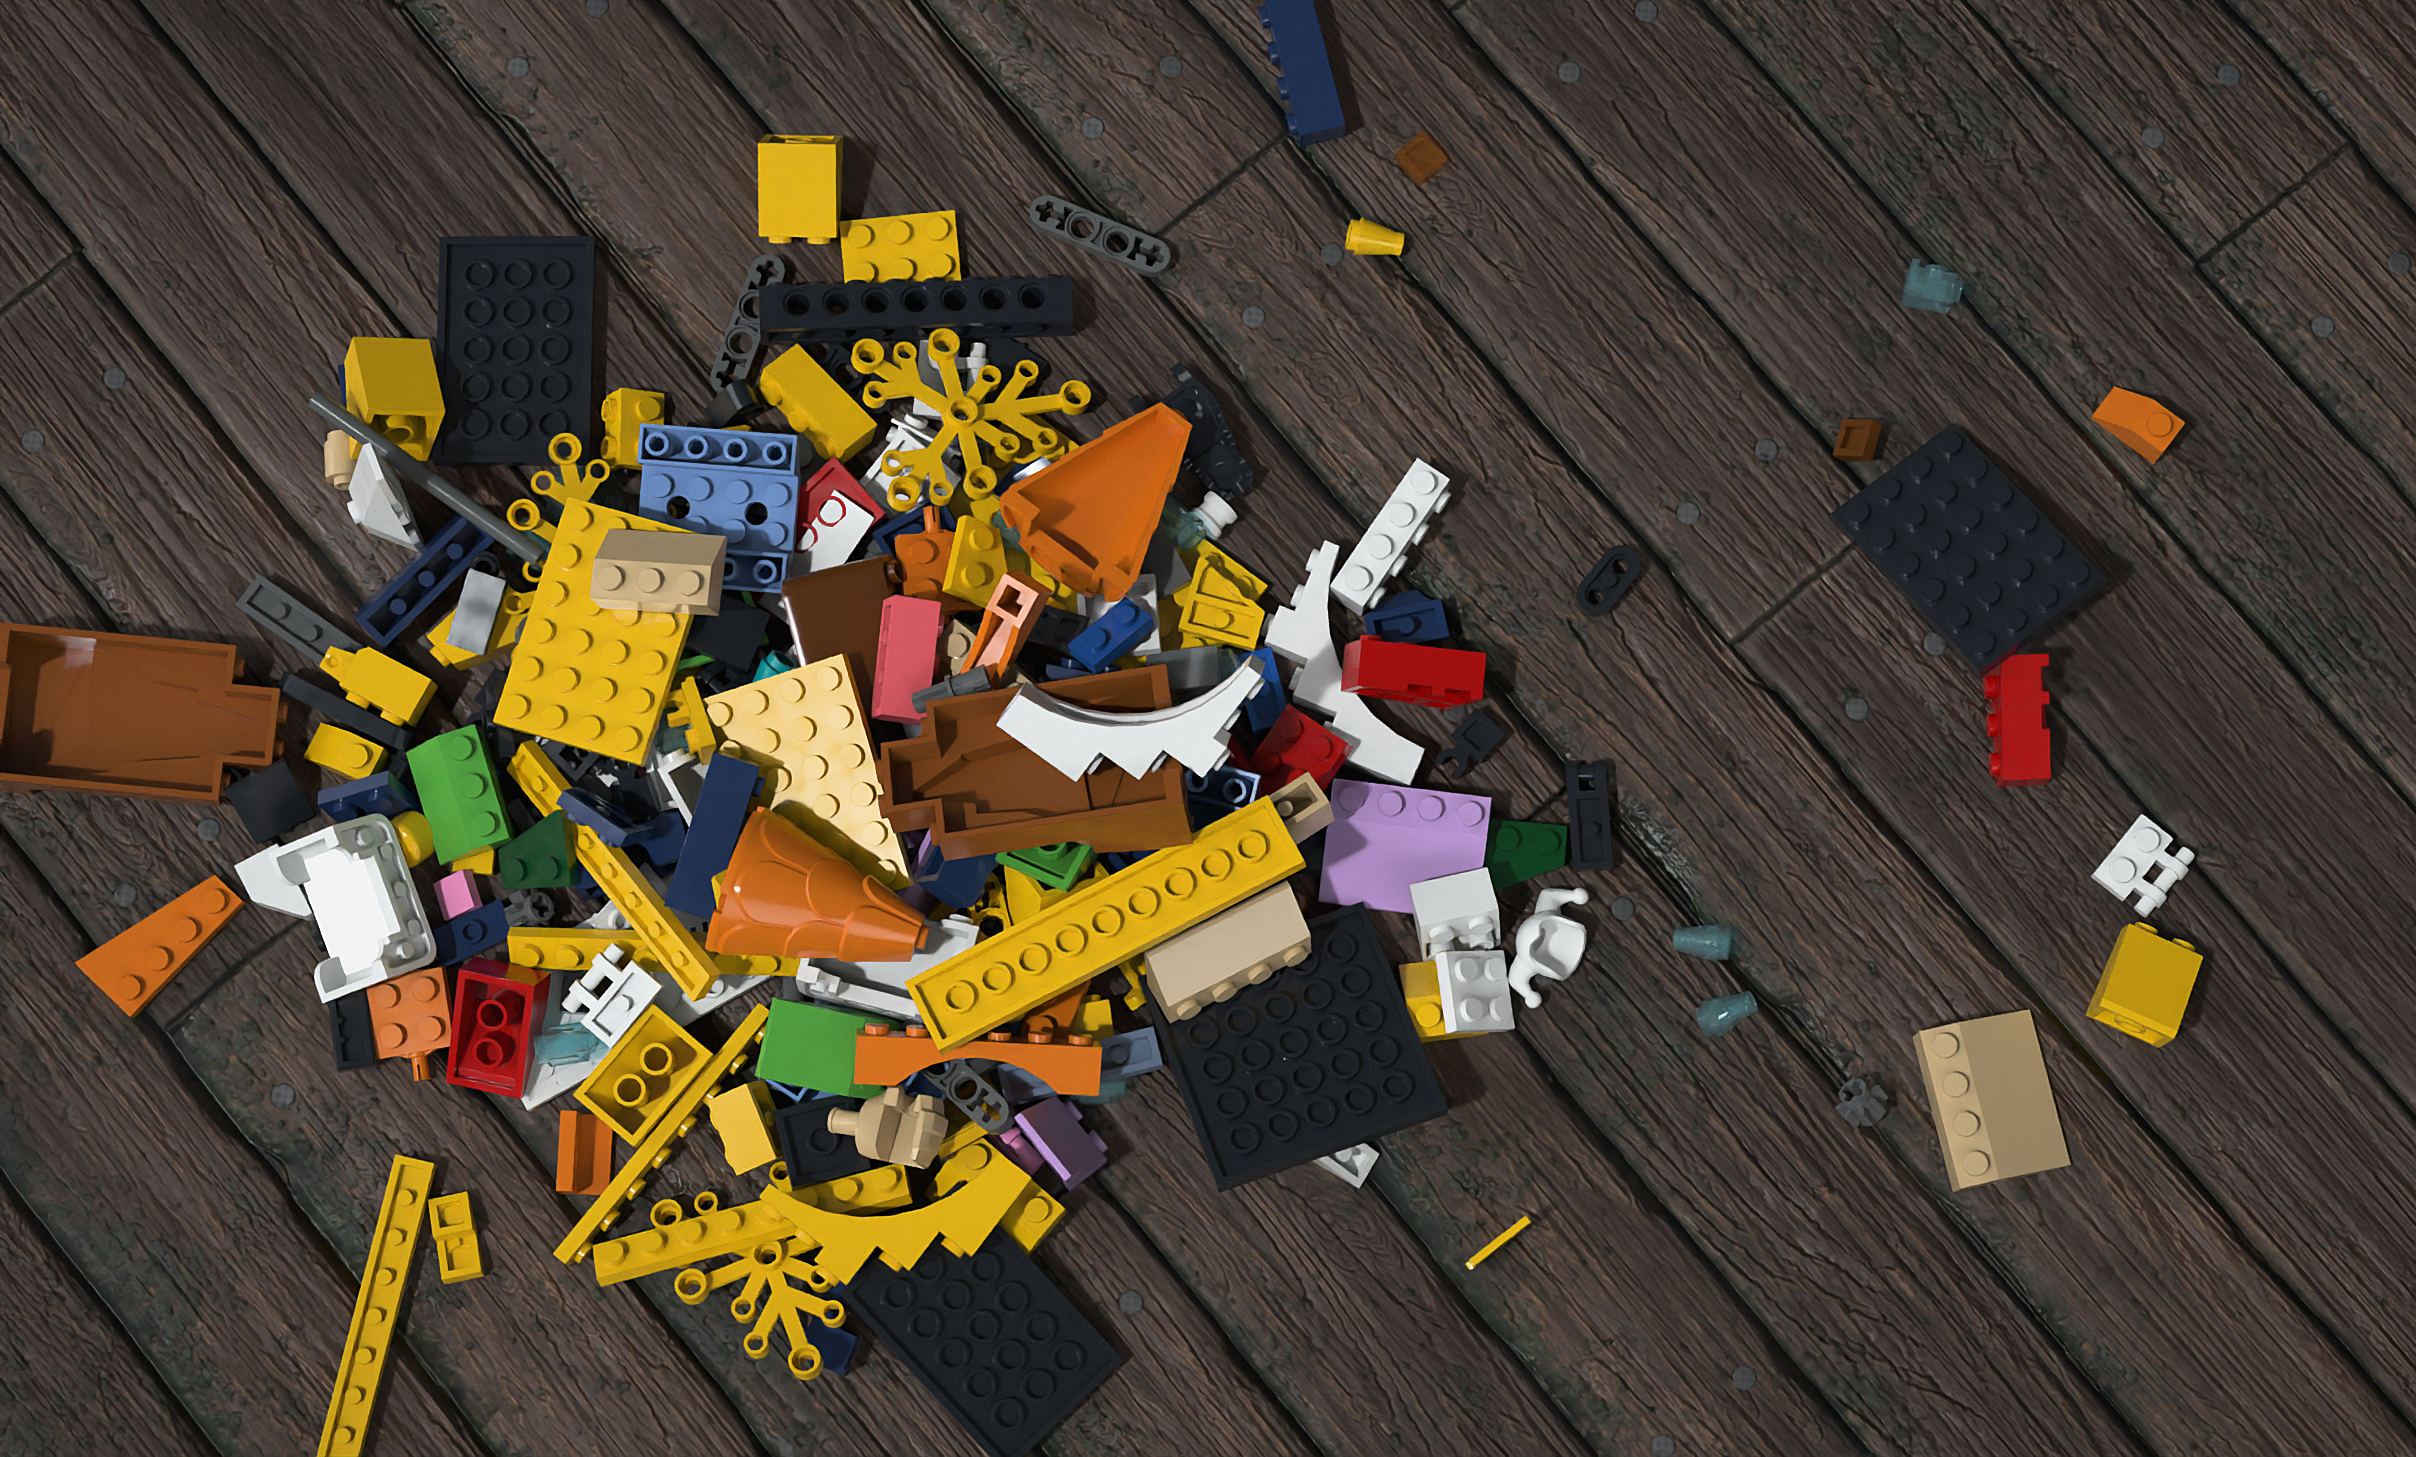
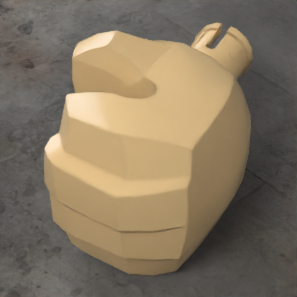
[827,1084,949,1169]

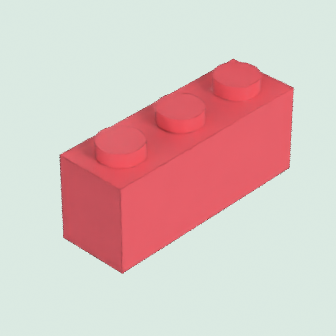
[870,595,944,725]

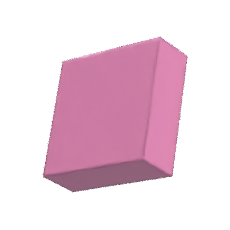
[433,869,483,921]

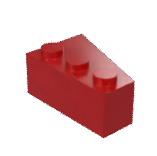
[1340,635,1486,711]
[1983,654,2051,787]

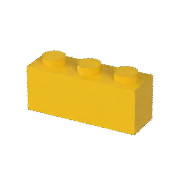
[758,343,878,464]

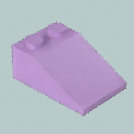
[1014,1095,1108,1191]

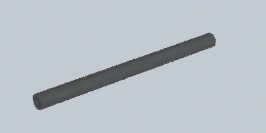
[308,390,545,566]

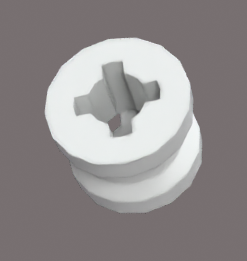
[1188,491,1238,540]

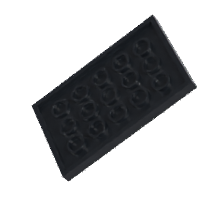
[433,236,597,466]
[1830,423,2106,678]
[838,1182,1123,1457]

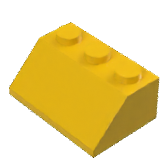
[573,1003,715,1149]
[923,1137,1067,1257]

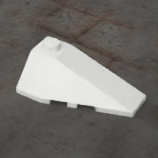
[347,442,425,552]

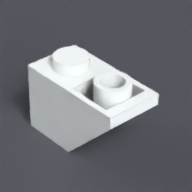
[234,843,317,922]

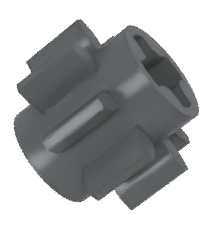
[504,888,555,928]
[1835,1077,1888,1128]

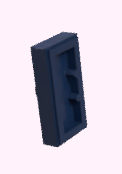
[431,899,510,970]

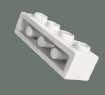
[1329,458,1452,617]

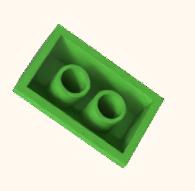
[406,724,516,866]

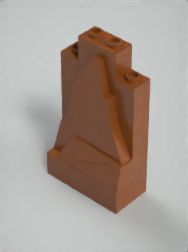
[0,622,289,807]
[875,664,1193,861]

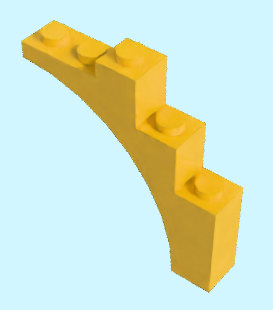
[759,1153,1032,1287]

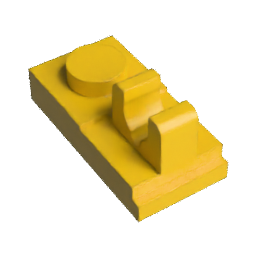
[664,676,717,766]

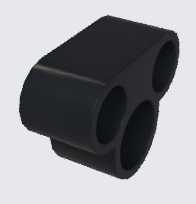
[705,378,768,429]

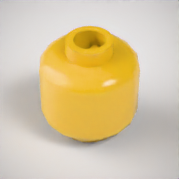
[390,811,435,869]

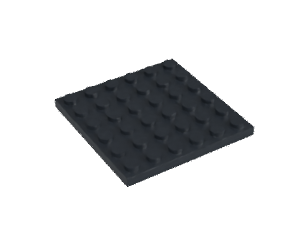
[1138,901,1448,1193]

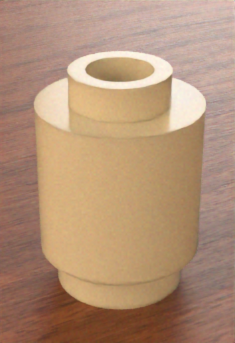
[324,430,358,490]

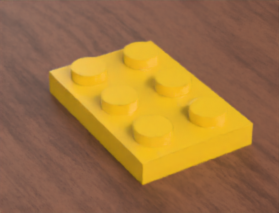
[839,210,962,284]

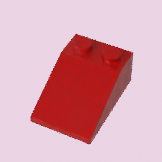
[446,956,551,1099]

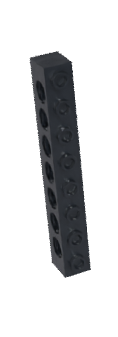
[759,274,1073,345]

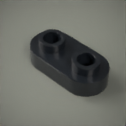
[1576,545,1640,617]

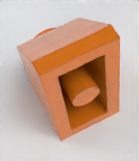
[2091,386,2185,464]

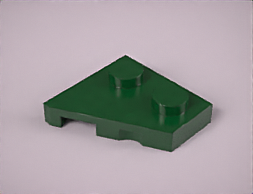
[498,808,579,890]
[1484,819,1567,893]

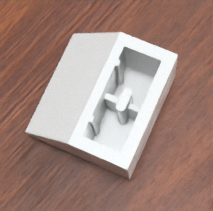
[1409,867,1501,962]

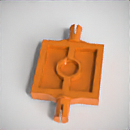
[894,506,982,640]
[366,967,453,1082]

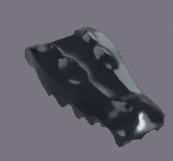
[1127,361,1253,501]

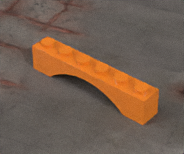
[919,570,1053,737]
[854,1023,1102,1096]

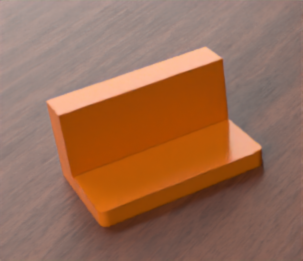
[556,1110,613,1196]

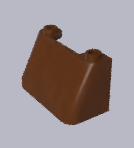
[781,554,903,724]

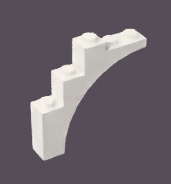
[1260,540,1425,788]
[997,654,1265,782]

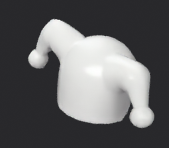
[1508,888,1589,1008]

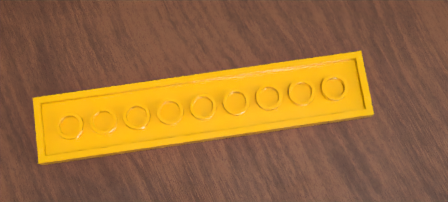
[904,795,1306,1056]

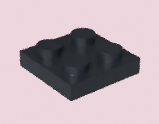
[773,1095,871,1191]

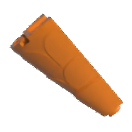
[999,402,1192,602]
[705,805,931,962]

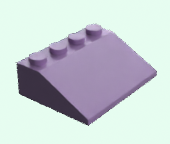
[1318,778,1492,914]

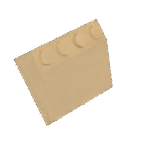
[1913,1009,2071,1193]

